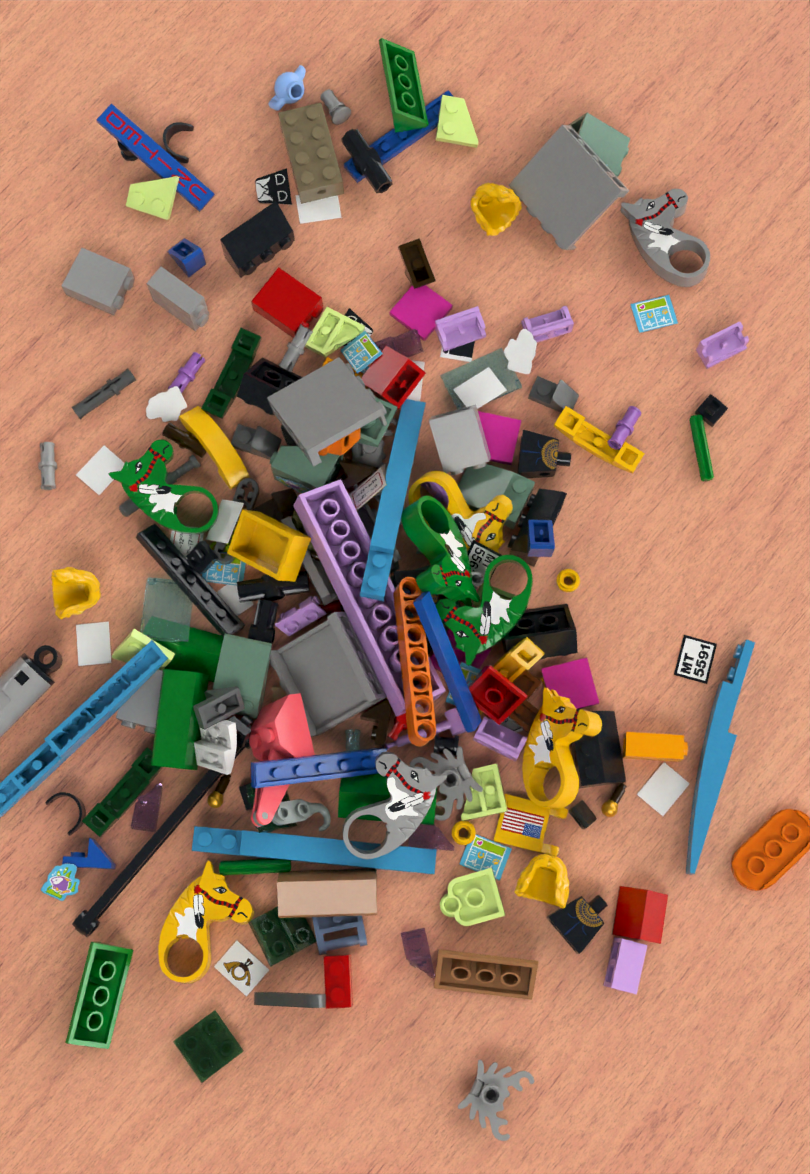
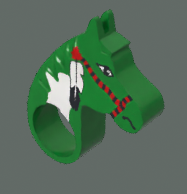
[108,439,219,535]
[401,496,480,606]
[436,555,533,666]

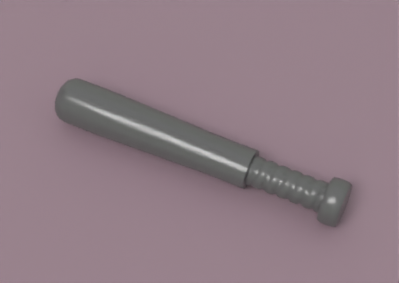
[119,455,201,517]

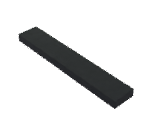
[136,524,245,638]

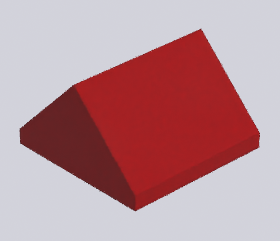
[469,665,528,725]
[612,886,668,944]

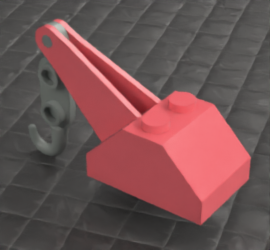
[249,693,331,831]

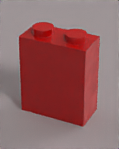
[251,267,323,338]
[324,954,353,1009]

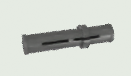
[72,368,136,419]

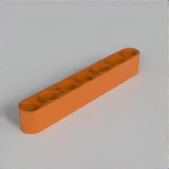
[393,577,436,747]

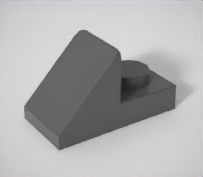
[528,376,579,413]
[231,424,282,460]
[193,686,245,730]

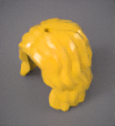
[470,183,522,236]
[51,567,101,620]
[514,854,569,908]

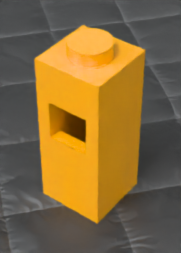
[622,732,688,762]

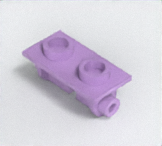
[275,596,327,636]

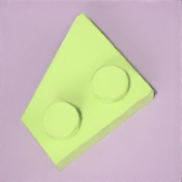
[435,95,479,148]
[126,176,179,220]
[305,307,365,357]
[112,629,175,670]
[461,764,508,821]

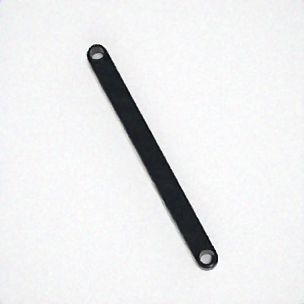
[72,725,252,937]

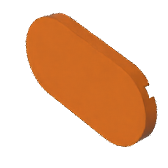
[731,809,810,891]

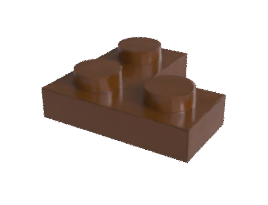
[508,670,541,734]

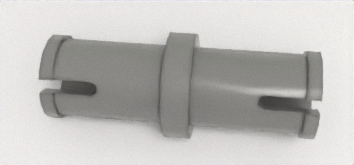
[279,325,313,372]
[38,442,57,490]

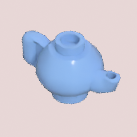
[268,65,306,111]

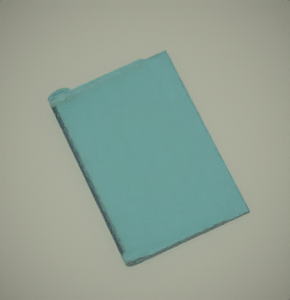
[440,348,522,409]
[140,578,192,642]

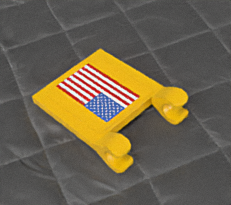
[494,794,568,857]

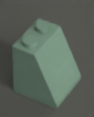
[569,113,630,177]
[270,446,343,490]

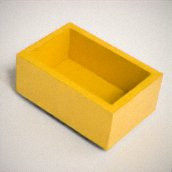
[227,509,311,582]

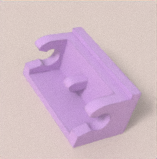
[435,306,486,351]
[521,306,574,342]
[696,321,749,369]
[473,716,527,762]
[603,937,647,995]

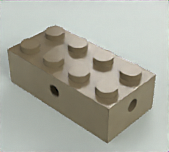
[278,103,344,204]

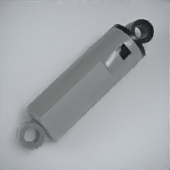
[0,645,63,738]

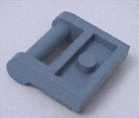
[312,916,368,955]

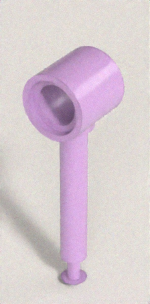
[385,708,467,750]

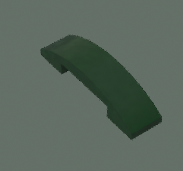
[201,328,262,419]
[82,747,163,837]

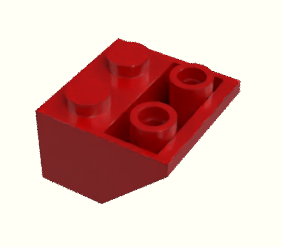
[361,346,426,409]

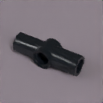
[341,129,393,194]
[237,571,310,603]
[248,600,279,646]

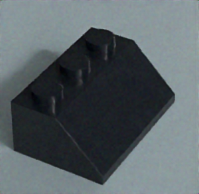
[220,201,295,278]
[237,358,303,415]
[508,488,567,567]
[502,604,578,659]
[571,711,626,789]

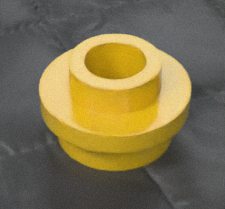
[556,569,580,592]
[451,821,476,845]

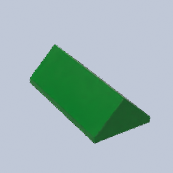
[379,38,429,133]
[142,617,223,682]
[151,669,209,770]
[338,773,437,826]
[65,942,133,1049]

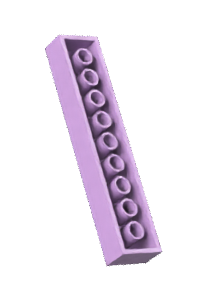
[293,479,446,717]

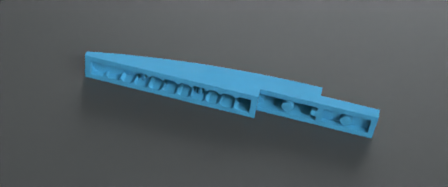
[360,399,426,601]
[0,640,168,818]
[686,640,755,875]
[192,826,437,874]

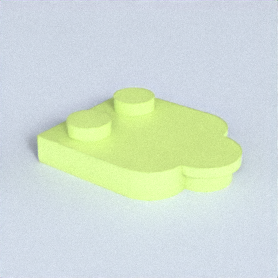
[440,868,506,926]

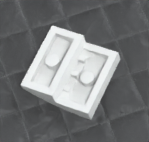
[194,720,237,775]

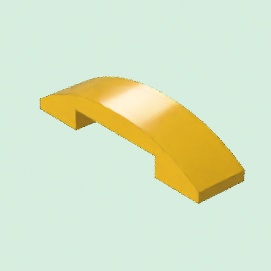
[179,406,250,490]
[554,406,645,474]
[477,637,545,715]

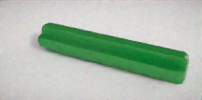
[689,415,714,481]
[219,859,291,876]

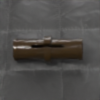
[162,422,207,458]

